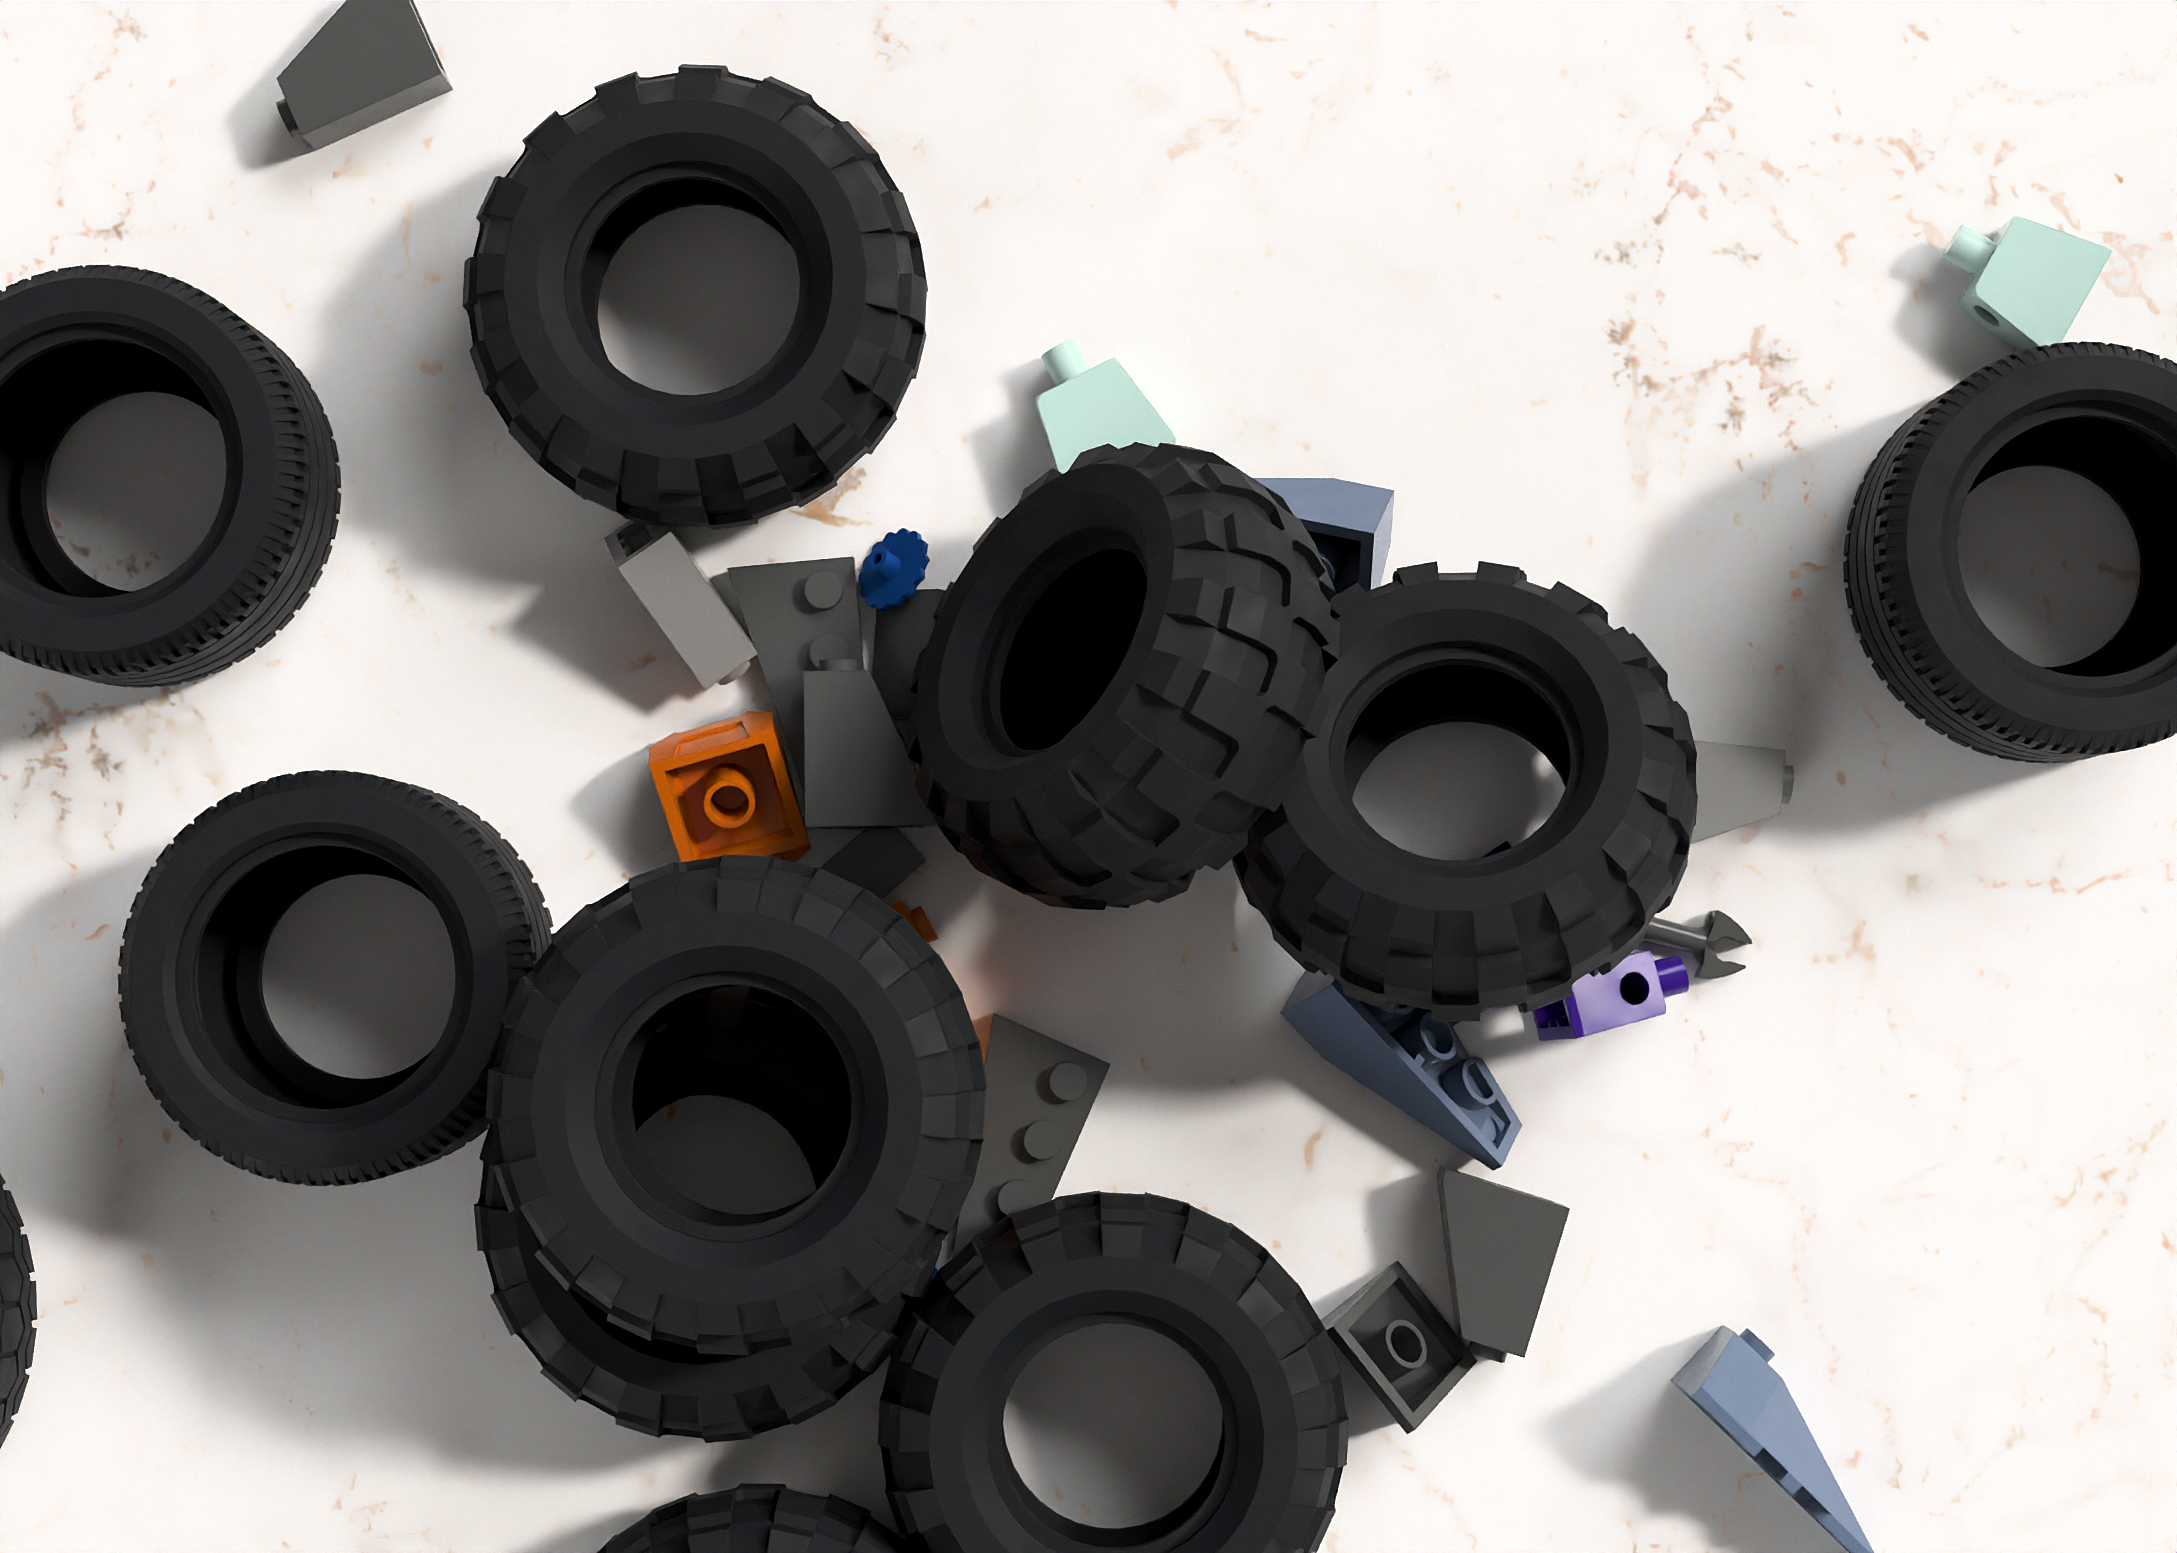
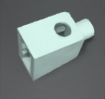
[1942,216,2113,352]
[1035,339,1176,474]

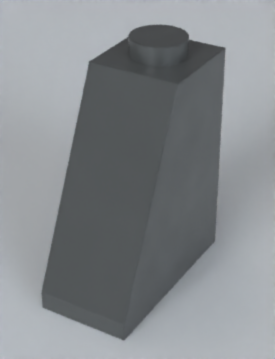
[276,0,454,150]
[803,659,938,829]
[1436,1165,1570,1363]

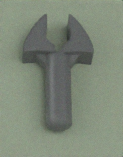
[1644,910,1753,979]

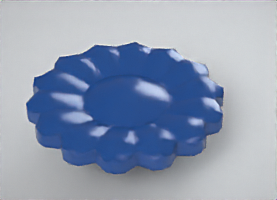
[858,528,930,612]

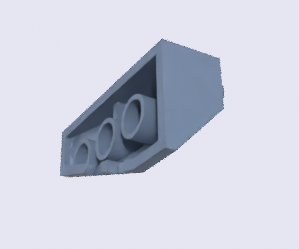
[1253,478,1395,597]
[1280,970,1522,1171]
[1671,1325,1874,1553]

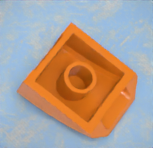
[648,711,811,862]

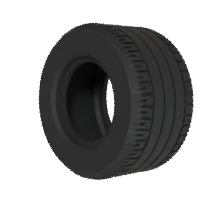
[0,264,341,688]
[1843,341,2177,763]
[118,770,554,1187]

